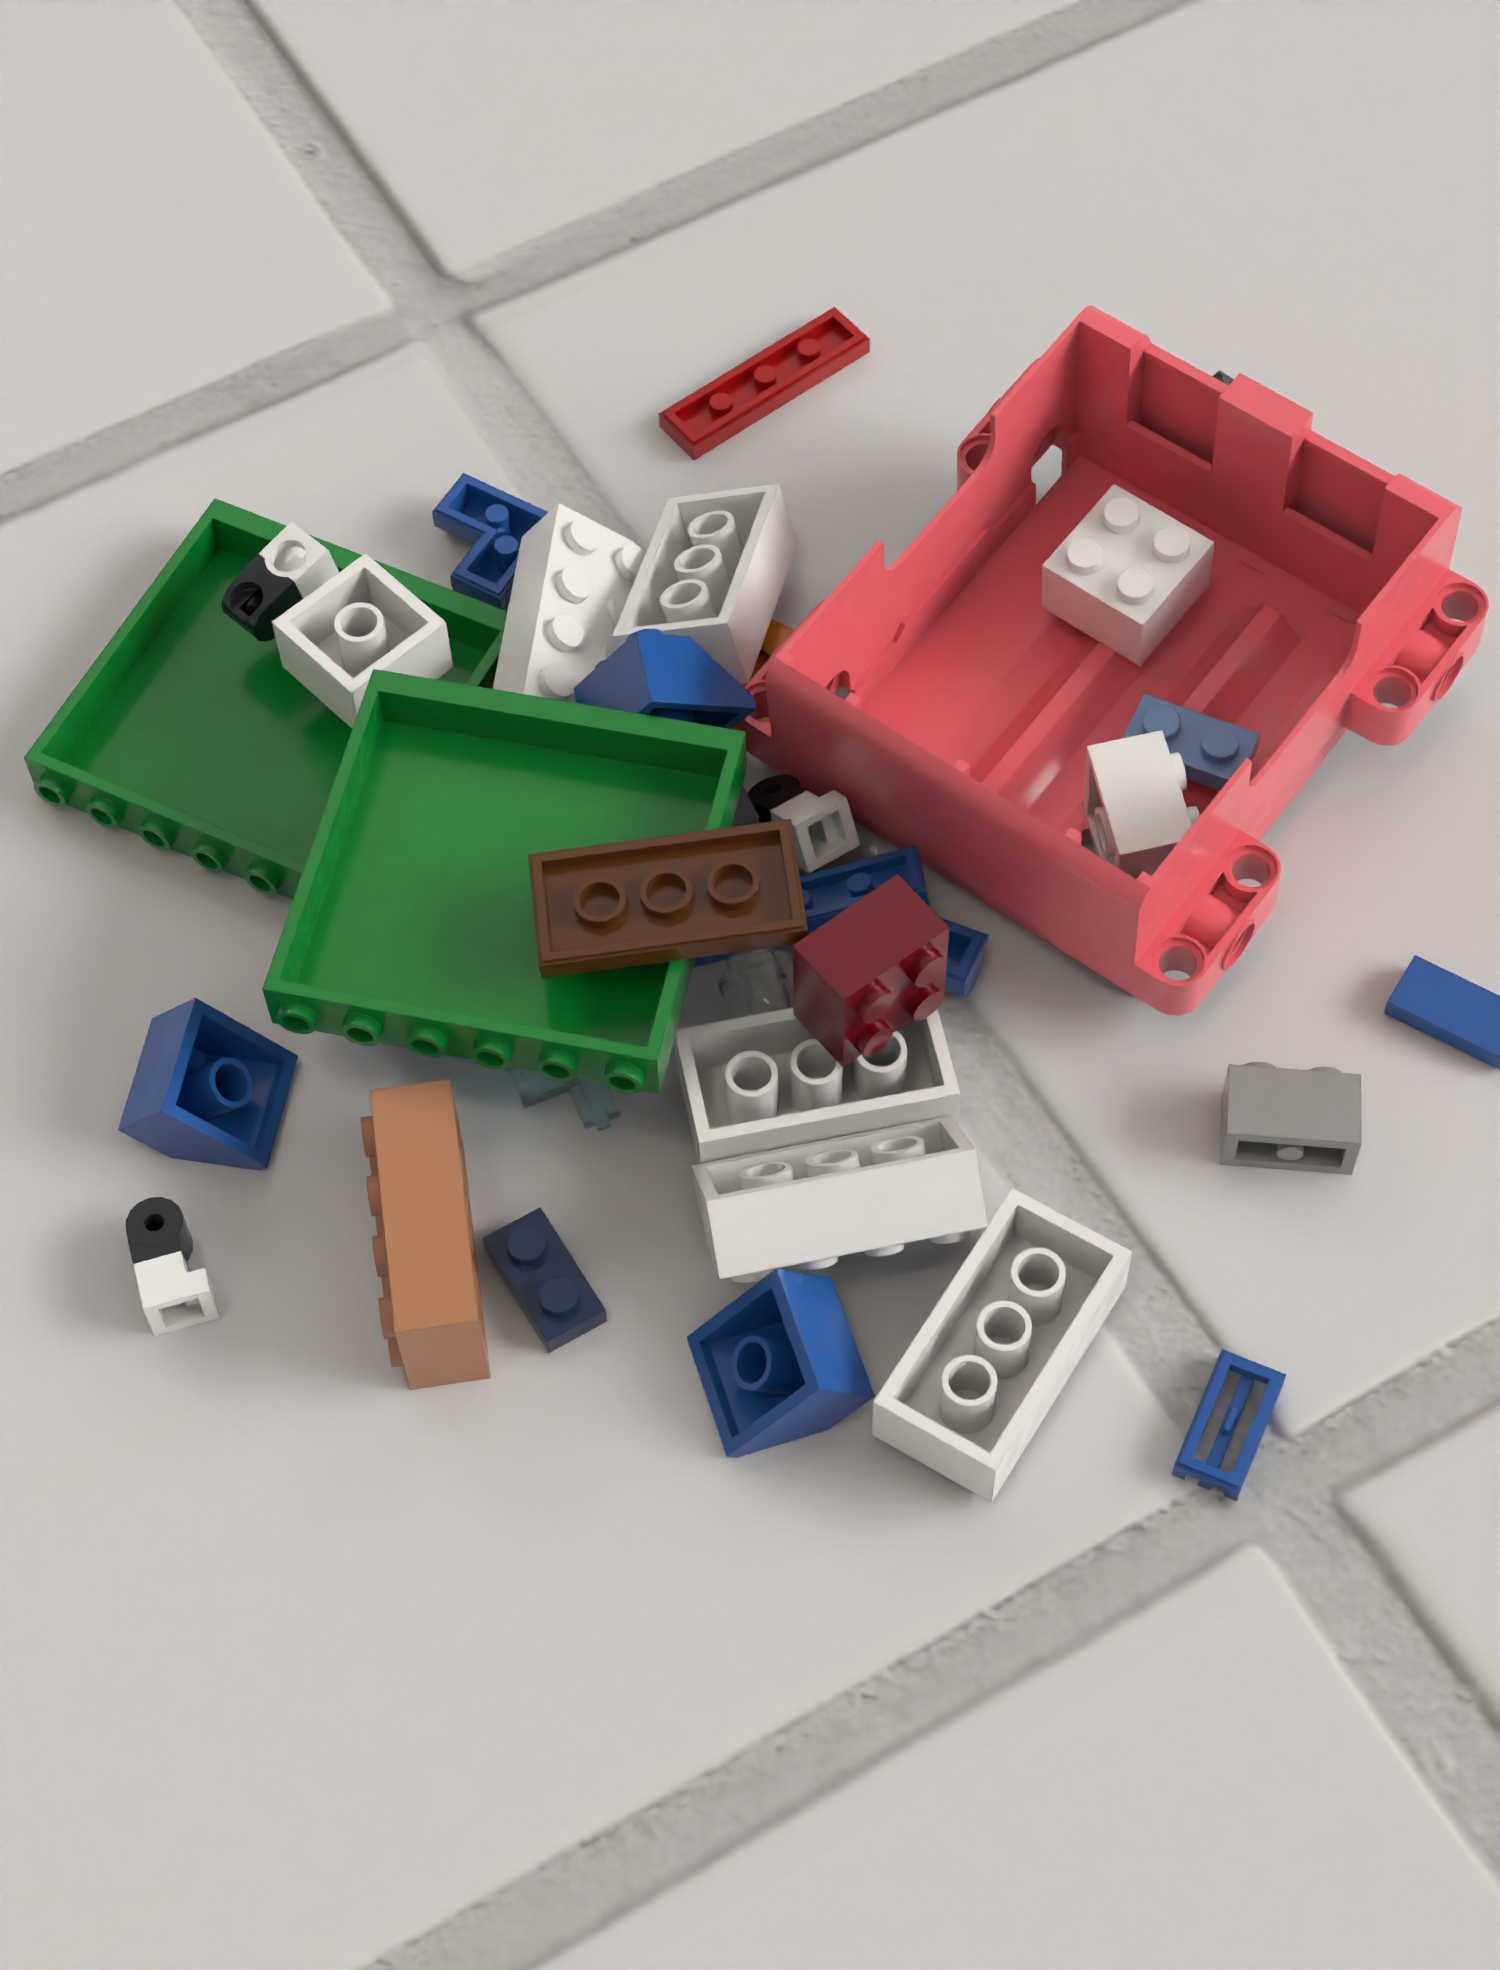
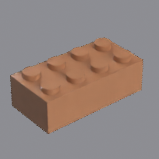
[361,1079,491,1390]

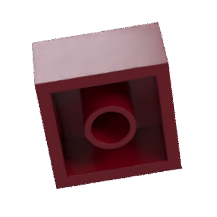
[792,874,949,1068]

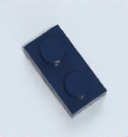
[482,1207,607,1353]

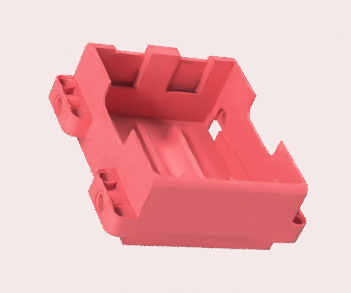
[739,305,1489,1016]

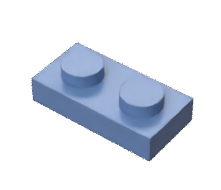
[1122,693,1260,790]

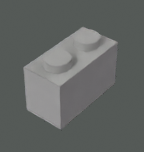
[1220,1062,1361,1175]

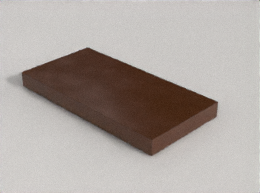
[528,819,808,979]

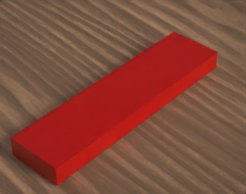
[659,307,870,460]

